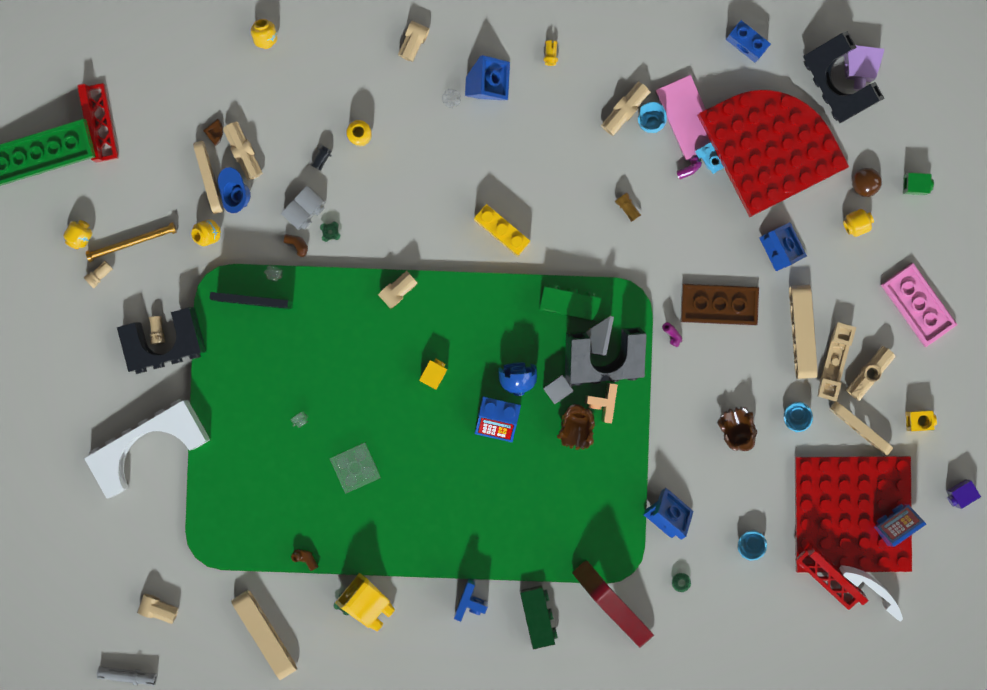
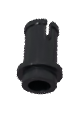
[310,145,332,171]

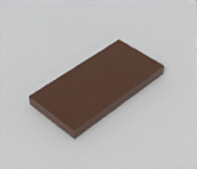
[680,284,759,326]

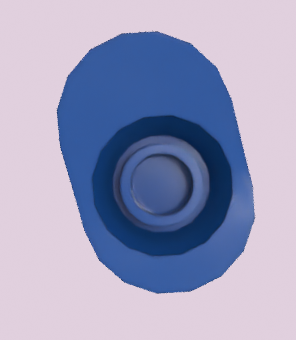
[218,167,251,213]

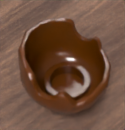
[852,168,882,197]

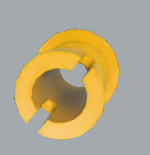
[543,40,558,66]

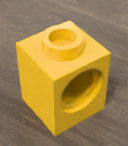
[419,359,448,390]
[905,410,937,431]

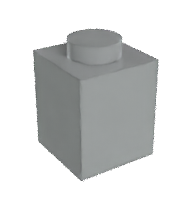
[543,375,574,404]

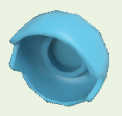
[638,102,667,133]
[783,402,813,432]
[738,530,767,561]

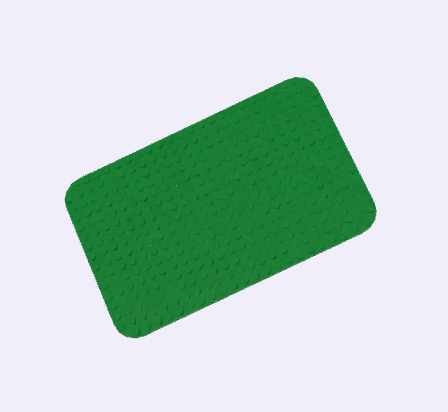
[185,264,653,584]

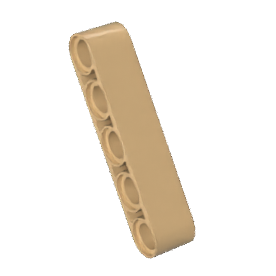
[789,284,818,379]
[231,590,297,680]

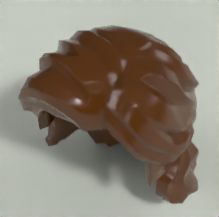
[557,404,595,450]
[717,407,757,451]

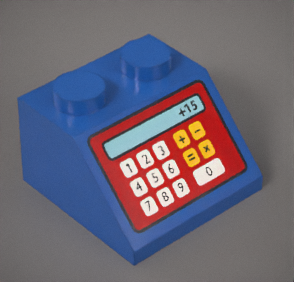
[475,397,521,442]
[874,504,927,547]

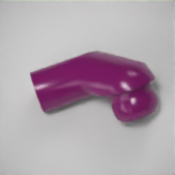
[677,156,702,179]
[662,322,682,347]

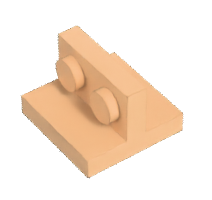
[585,383,618,423]

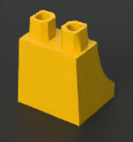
[335,573,395,631]

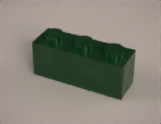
[520,585,558,650]

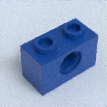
[726,20,771,63]

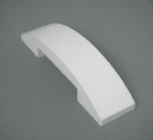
[839,565,903,621]

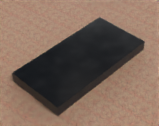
[210,292,293,309]

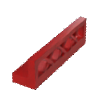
[77,83,119,163]
[795,543,869,610]

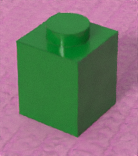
[903,173,934,195]

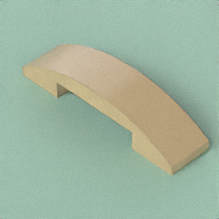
[817,322,856,402]

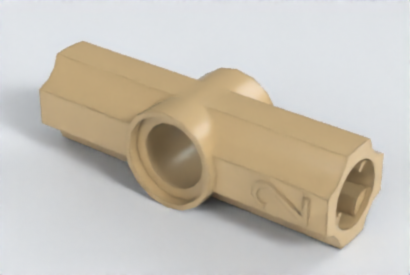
[601,81,650,136]
[223,121,263,181]
[846,346,896,401]

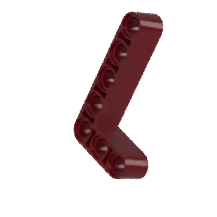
[572,560,654,648]

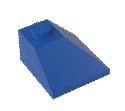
[465,55,510,100]

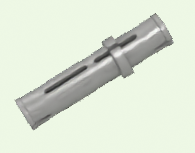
[97,666,157,686]

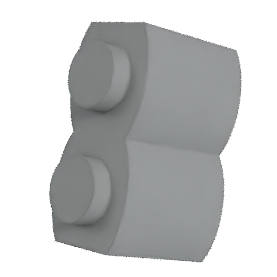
[281,186,326,230]

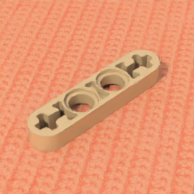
[193,140,223,214]
[829,401,893,456]

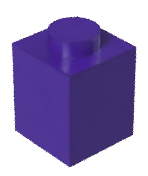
[946,479,981,509]

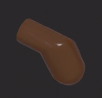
[284,234,308,257]
[291,549,319,571]

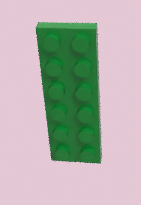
[0,119,96,186]

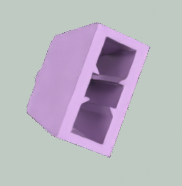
[844,45,884,91]

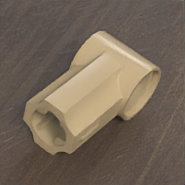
[398,21,430,62]
[378,271,418,309]
[137,594,179,624]

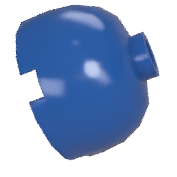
[499,363,537,396]

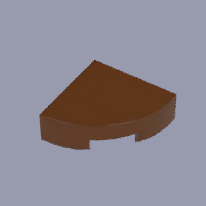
[203,119,223,146]

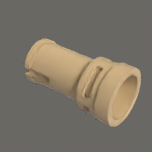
[84,260,113,288]
[149,316,166,345]

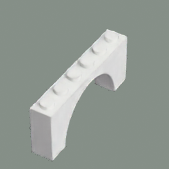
[84,399,210,499]

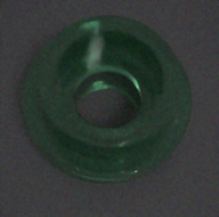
[672,573,691,592]

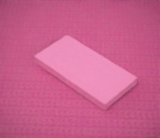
[655,75,711,160]
[881,263,957,347]

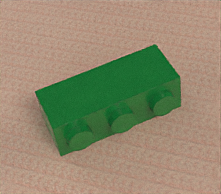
[539,284,601,321]

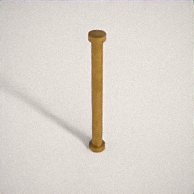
[86,222,177,262]

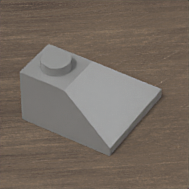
[585,316,614,356]

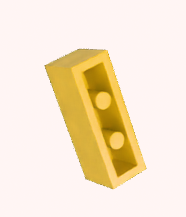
[474,204,530,257]

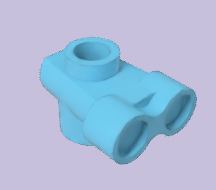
[695,142,724,174]

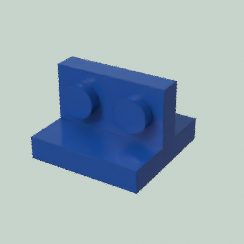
[759,222,807,271]
[643,488,694,540]
[454,579,488,622]

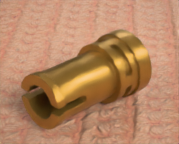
[615,192,641,222]

